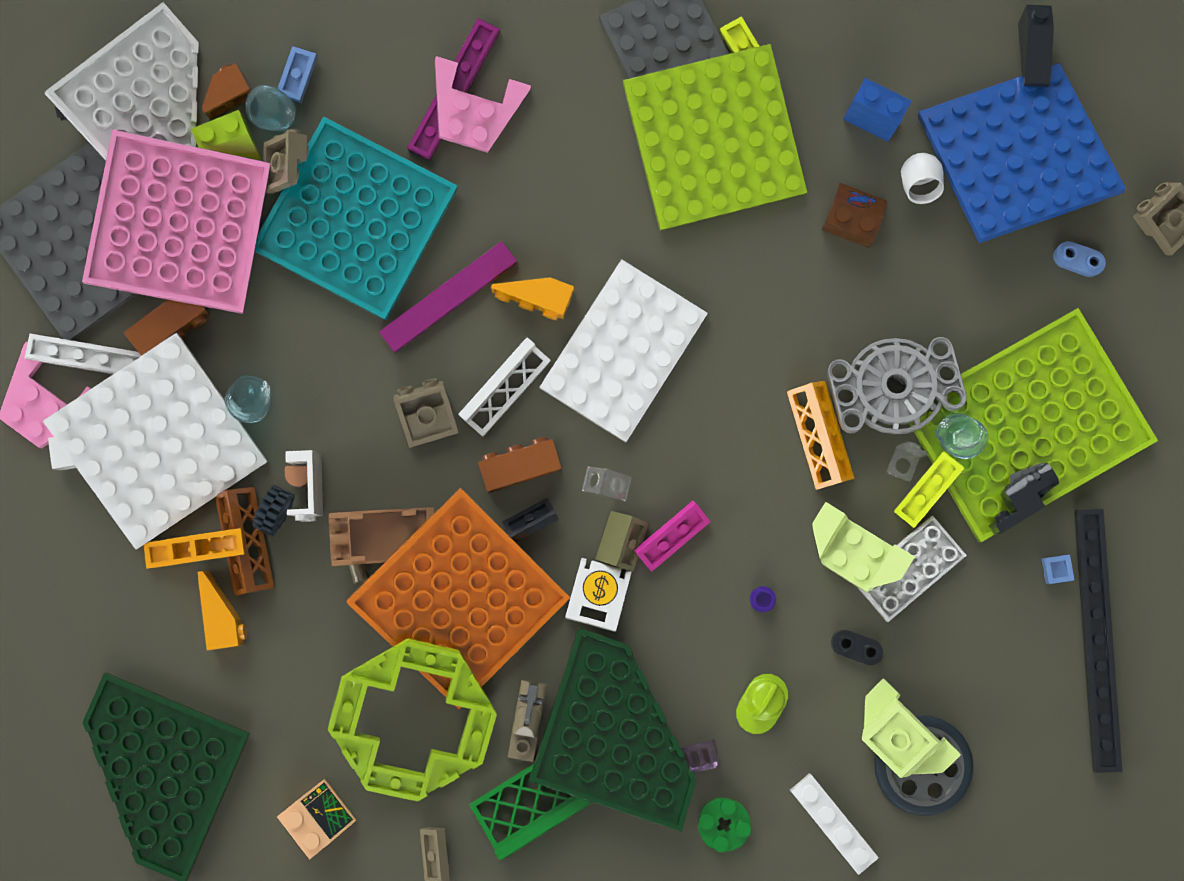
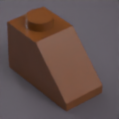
[202,63,255,120]

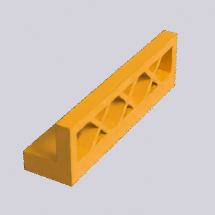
[787,381,855,490]

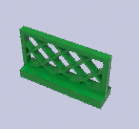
[469,764,592,861]

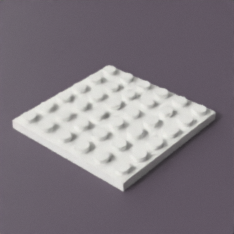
[43,333,268,549]

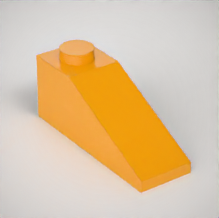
[197,571,247,650]

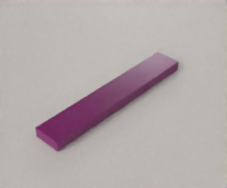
[407,18,500,162]
[379,241,517,353]

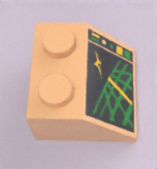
[277,779,356,860]

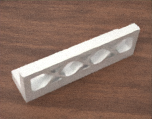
[458,337,551,437]

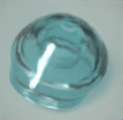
[245,85,297,131]
[224,375,271,423]
[935,413,988,459]

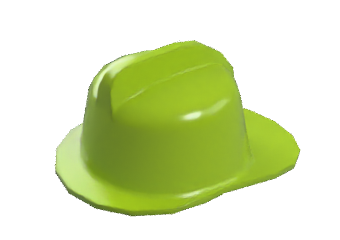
[736,674,788,734]

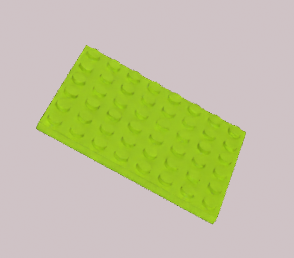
[909,308,1158,542]

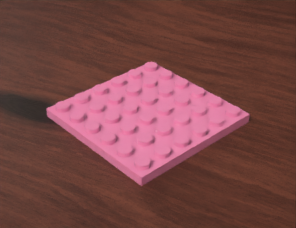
[82,130,270,314]

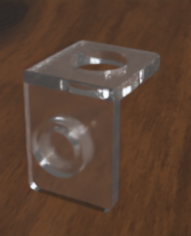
[886,441,928,482]
[582,467,631,501]

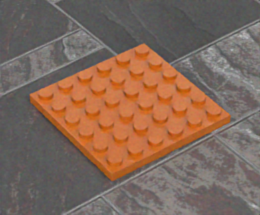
[346,488,570,709]

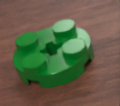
[698,797,751,852]

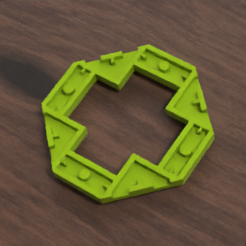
[328,638,497,801]

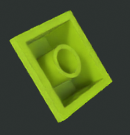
[191,110,262,161]

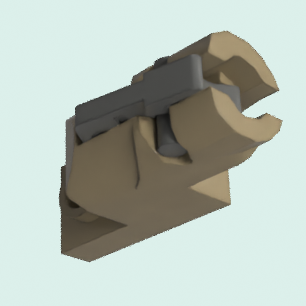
[507,680,547,762]

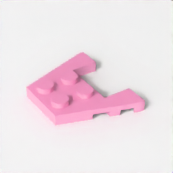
[435,56,531,153]
[0,342,92,448]

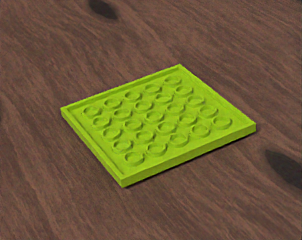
[622,44,807,231]

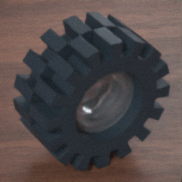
[252,485,295,536]

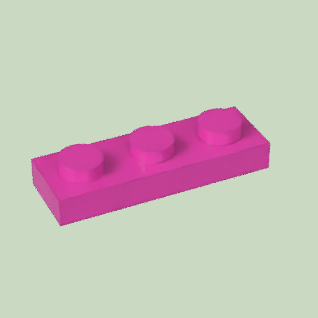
[634,501,711,572]

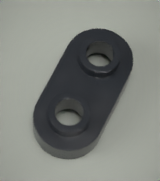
[831,630,883,665]

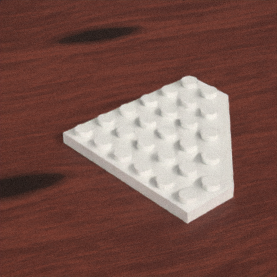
[45,2,199,160]

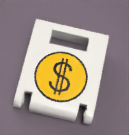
[565,558,632,632]

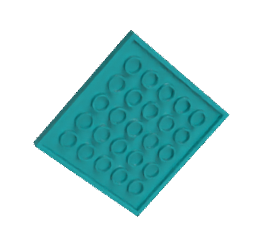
[254,116,458,320]

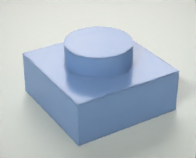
[1041,554,1074,584]

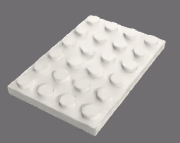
[540,259,708,443]

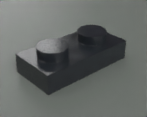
[502,497,559,543]

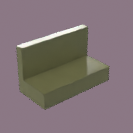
[595,511,649,572]

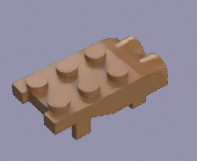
[329,507,434,566]

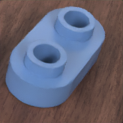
[1053,241,1106,277]

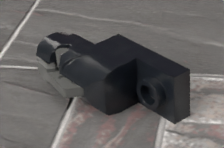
[988,463,1059,534]

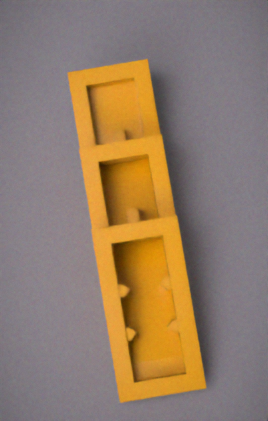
[144,528,245,569]

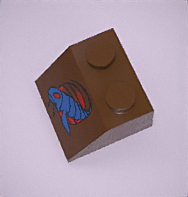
[821,183,887,248]

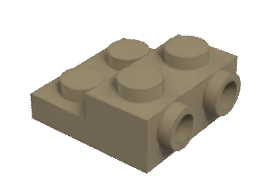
[263,129,309,194]
[1133,182,1184,256]
[393,378,459,448]

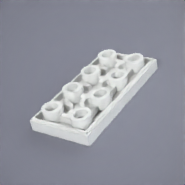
[859,516,967,622]

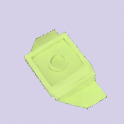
[812,502,915,593]
[862,678,961,778]

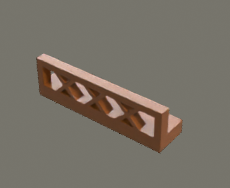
[215,487,274,596]

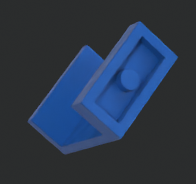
[843,78,912,142]

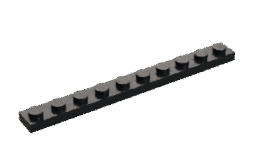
[1074,509,1123,773]

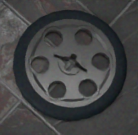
[874,716,973,816]

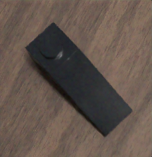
[1018,5,1054,87]

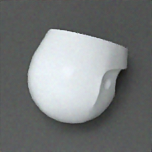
[901,153,944,204]

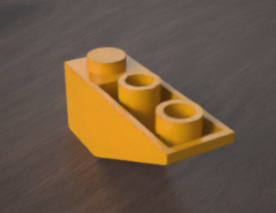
[491,277,574,320]

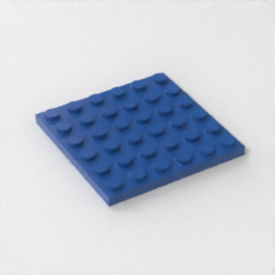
[918,63,1126,243]

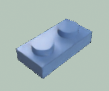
[276,46,318,103]

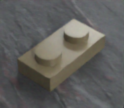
[420,827,450,881]

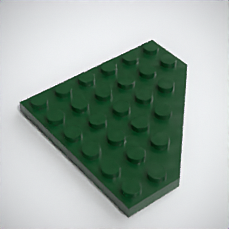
[529,628,697,832]
[82,673,250,881]

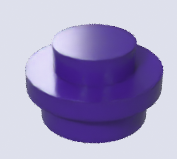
[750,586,776,613]

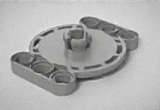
[827,337,966,434]

